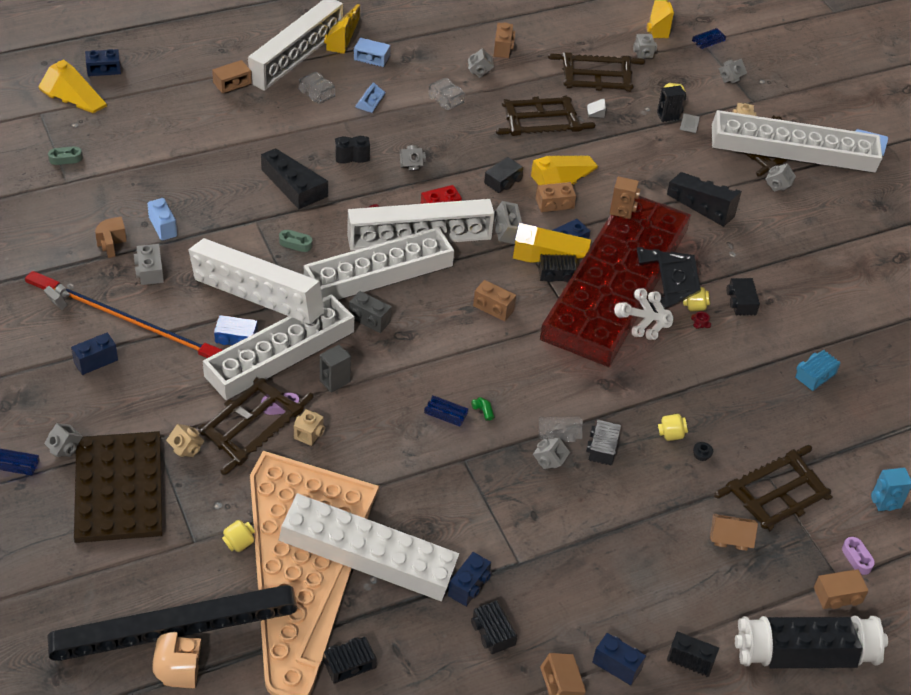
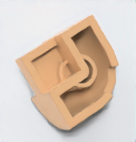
[152,632,201,688]

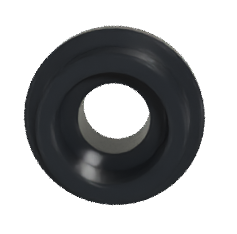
[693,442,713,461]

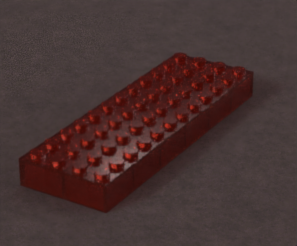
[540,196,691,367]

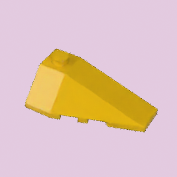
[647,0,674,38]
[324,4,360,54]
[38,59,107,113]
[531,156,598,185]
[513,223,591,263]

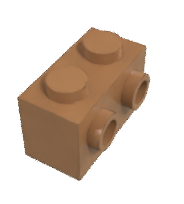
[493,23,515,58]
[212,60,252,93]
[610,176,641,219]
[536,182,576,212]
[473,280,516,321]
[710,514,758,551]
[814,569,869,609]
[540,653,586,695]

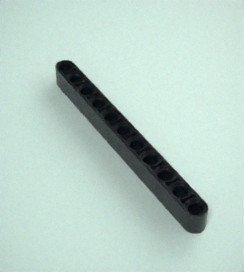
[47,585,297,661]

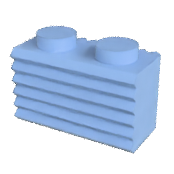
[354,38,390,67]
[147,198,177,240]

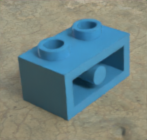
[871,468,911,511]

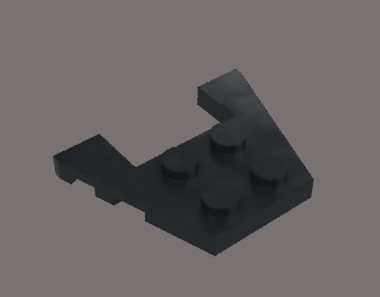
[637,247,701,313]

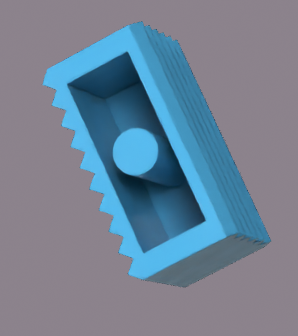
[795,350,840,391]

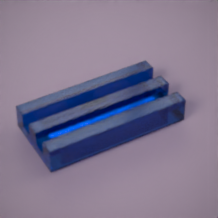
[692,28,726,49]
[424,395,469,427]
[0,449,40,476]

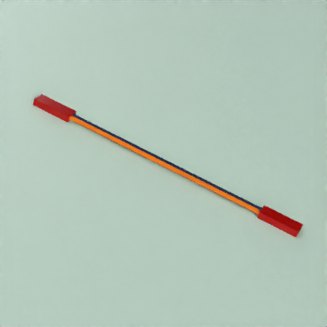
[25,271,223,358]

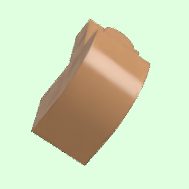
[95,216,127,258]

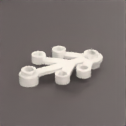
[614,288,673,340]

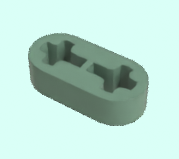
[48,146,83,165]
[279,230,312,252]

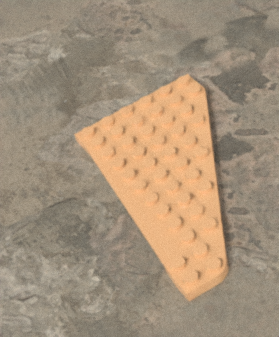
[250,451,379,695]

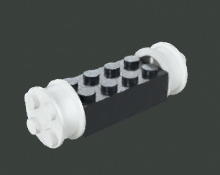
[735,616,888,669]

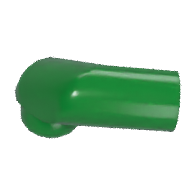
[471,397,495,421]

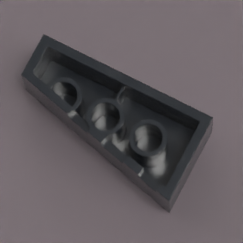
[261,148,328,209]
[667,172,742,227]

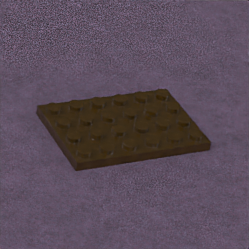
[74,431,162,543]

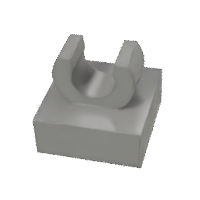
[680,113,700,133]
[43,284,70,310]

